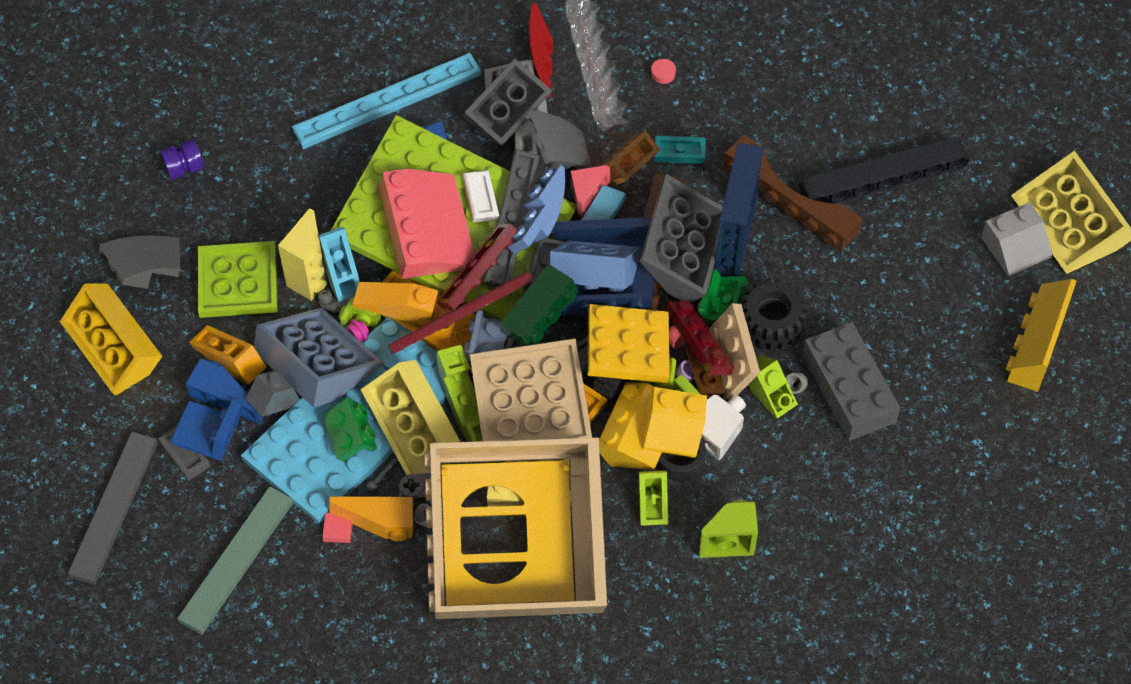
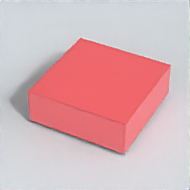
[323,513,353,543]

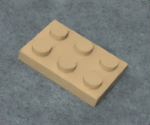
[709,303,760,399]

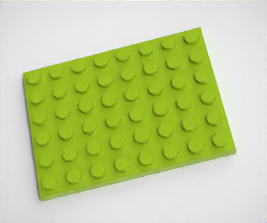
[331,115,576,320]

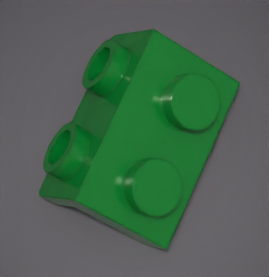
[698,269,748,325]
[322,398,377,462]

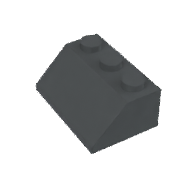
[465,59,552,146]

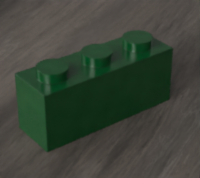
[499,264,578,346]

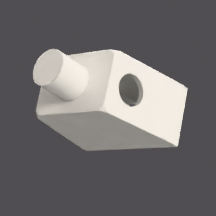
[701,395,746,460]

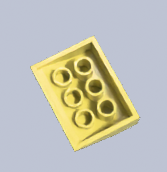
[1011,151,1131,274]

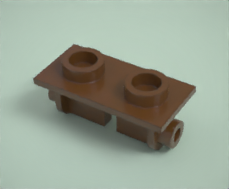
[685,349,725,399]

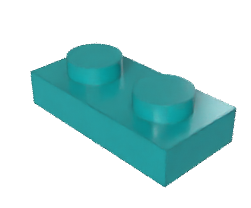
[655,136,705,164]

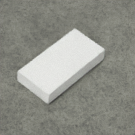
[462,171,499,223]

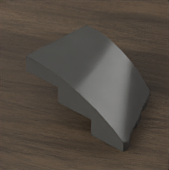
[524,110,592,170]
[98,235,180,289]

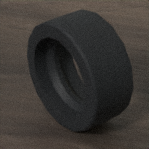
[656,437,706,481]

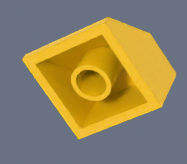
[642,387,707,458]

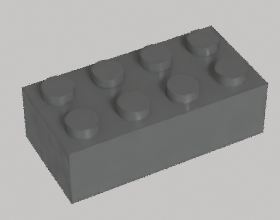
[802,322,900,441]

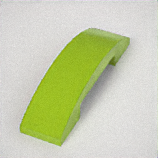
[436,345,483,442]

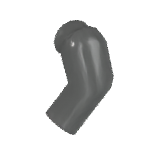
[318,290,354,313]

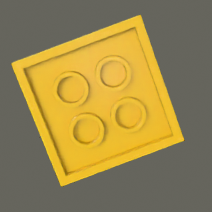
[588,304,670,383]

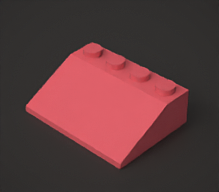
[379,169,475,279]

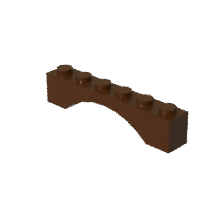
[724,134,863,251]

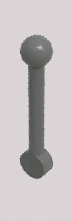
[367,456,399,492]

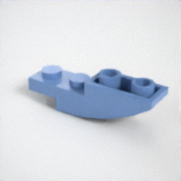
[508,165,565,254]

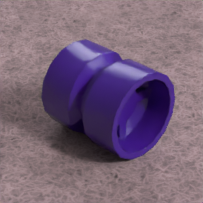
[160,139,205,181]

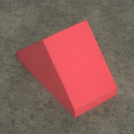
[571,165,610,217]

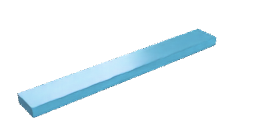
[292,53,481,149]

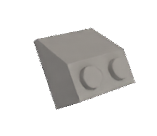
[981,202,1052,276]

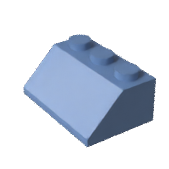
[550,240,641,292]

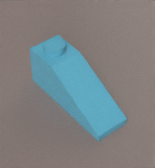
[319,227,360,302]

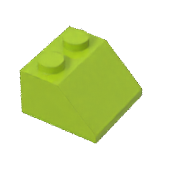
[699,500,758,558]

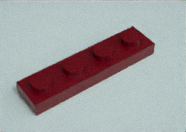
[436,224,517,310]
[665,301,734,375]

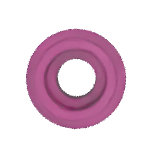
[345,319,369,342]

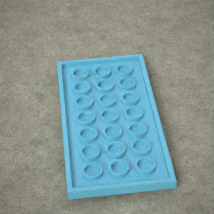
[241,317,447,524]

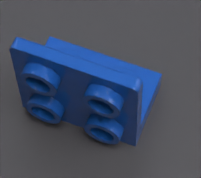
[171,398,243,461]

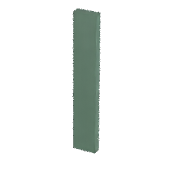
[177,487,294,635]

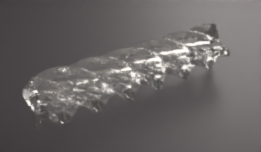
[565,0,628,131]

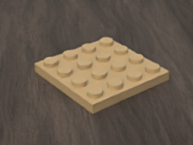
[470,339,592,441]

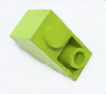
[748,355,798,419]

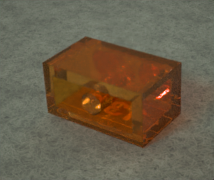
[600,131,660,185]

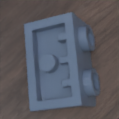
[464,310,507,368]

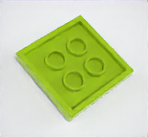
[198,241,278,318]

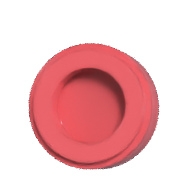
[651,59,676,84]

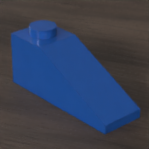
[186,358,263,424]

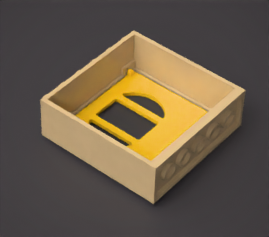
[425,438,607,619]

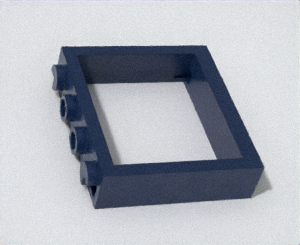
[715,143,764,277]

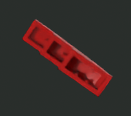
[529,3,553,98]

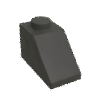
[245,370,300,416]

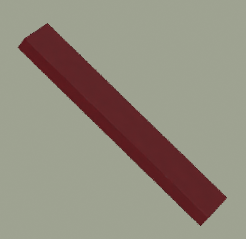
[388,272,534,354]

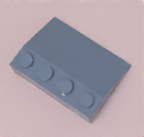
[254,307,383,407]

